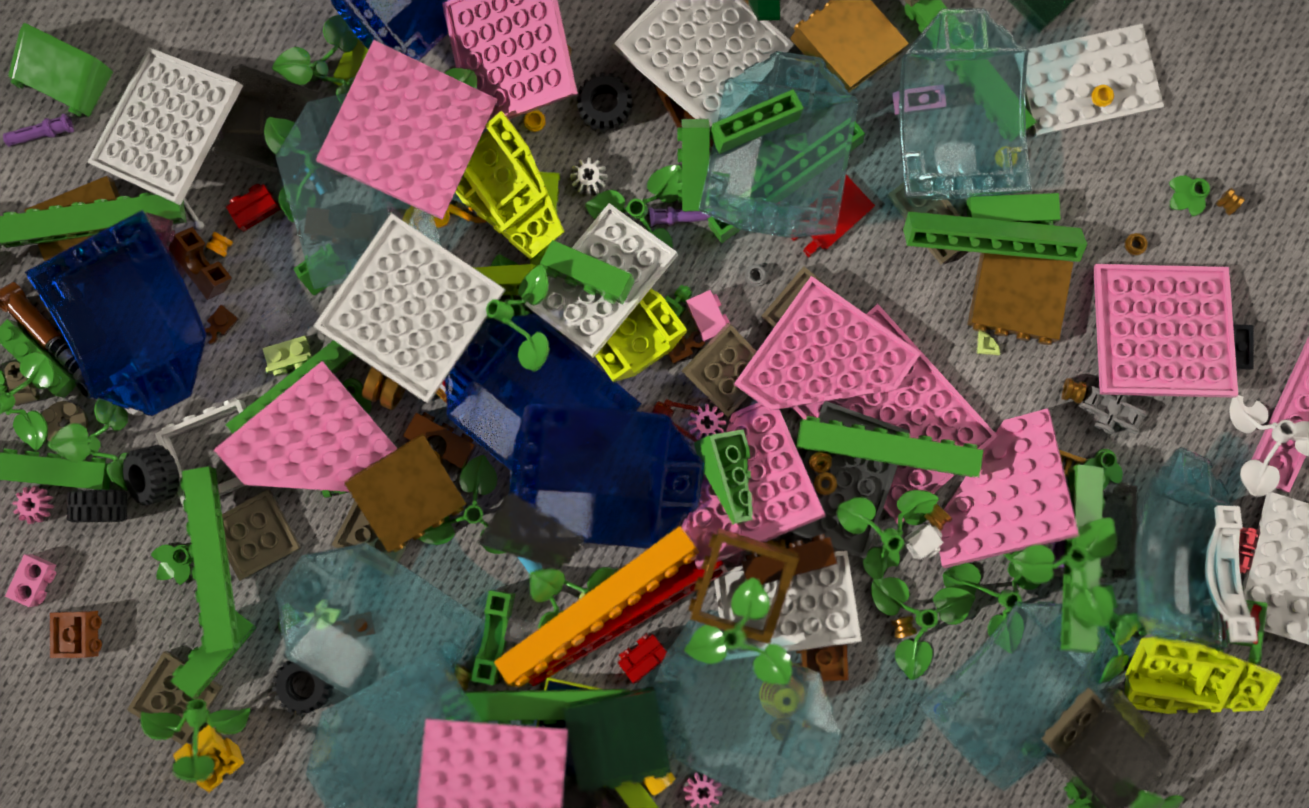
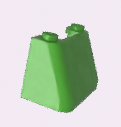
[8,23,113,117]

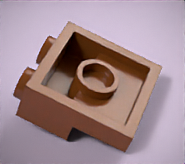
[50,611,102,658]
[796,644,849,682]

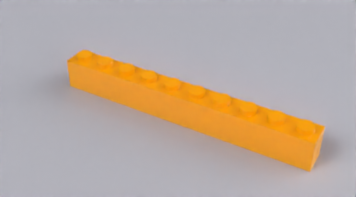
[494,526,700,687]

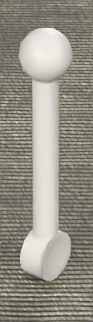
[184,198,204,230]

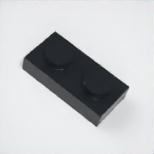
[1233,324,1254,370]

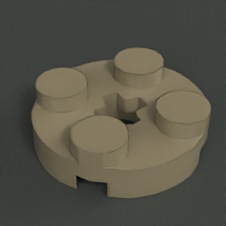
[42,401,88,442]

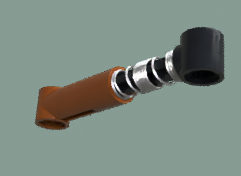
[0,282,108,399]

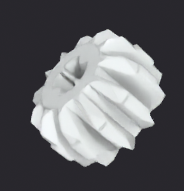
[570,158,608,196]

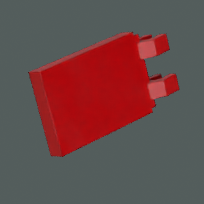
[788,174,875,257]

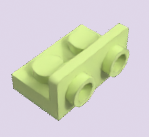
[262,336,312,376]

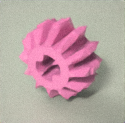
[688,404,726,440]
[12,486,54,524]
[684,771,723,808]

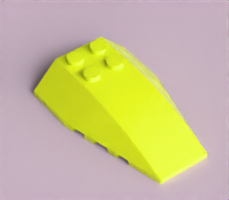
[455,111,564,260]
[595,288,687,382]
[1124,637,1282,714]

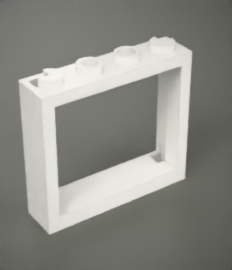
[155,398,247,508]

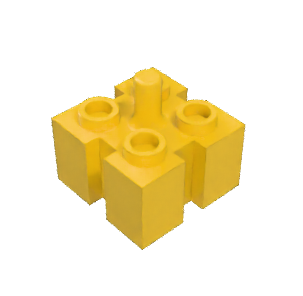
[173,725,245,793]

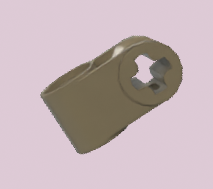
[4,362,40,406]

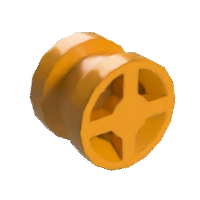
[205,231,234,257]

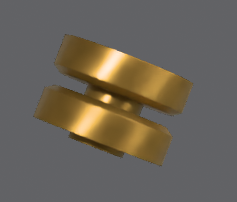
[362,366,406,410]

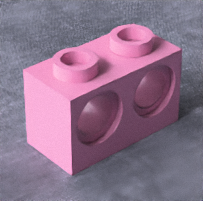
[5,554,56,607]

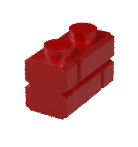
[226,183,281,232]
[617,633,670,684]

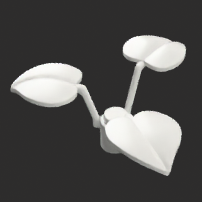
[1229,395,1309,496]

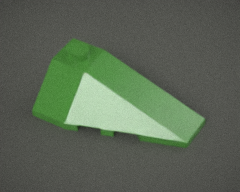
[694,429,753,524]

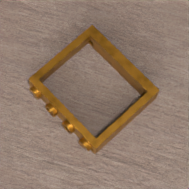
[688,528,799,644]

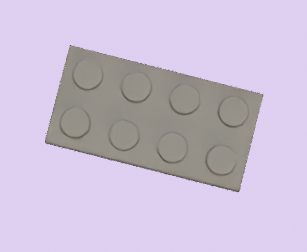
[887,168,960,265]

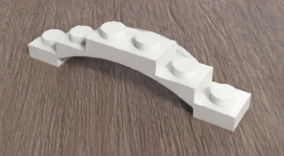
[1205,506,1257,643]

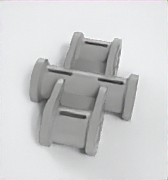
[1079,386,1147,434]

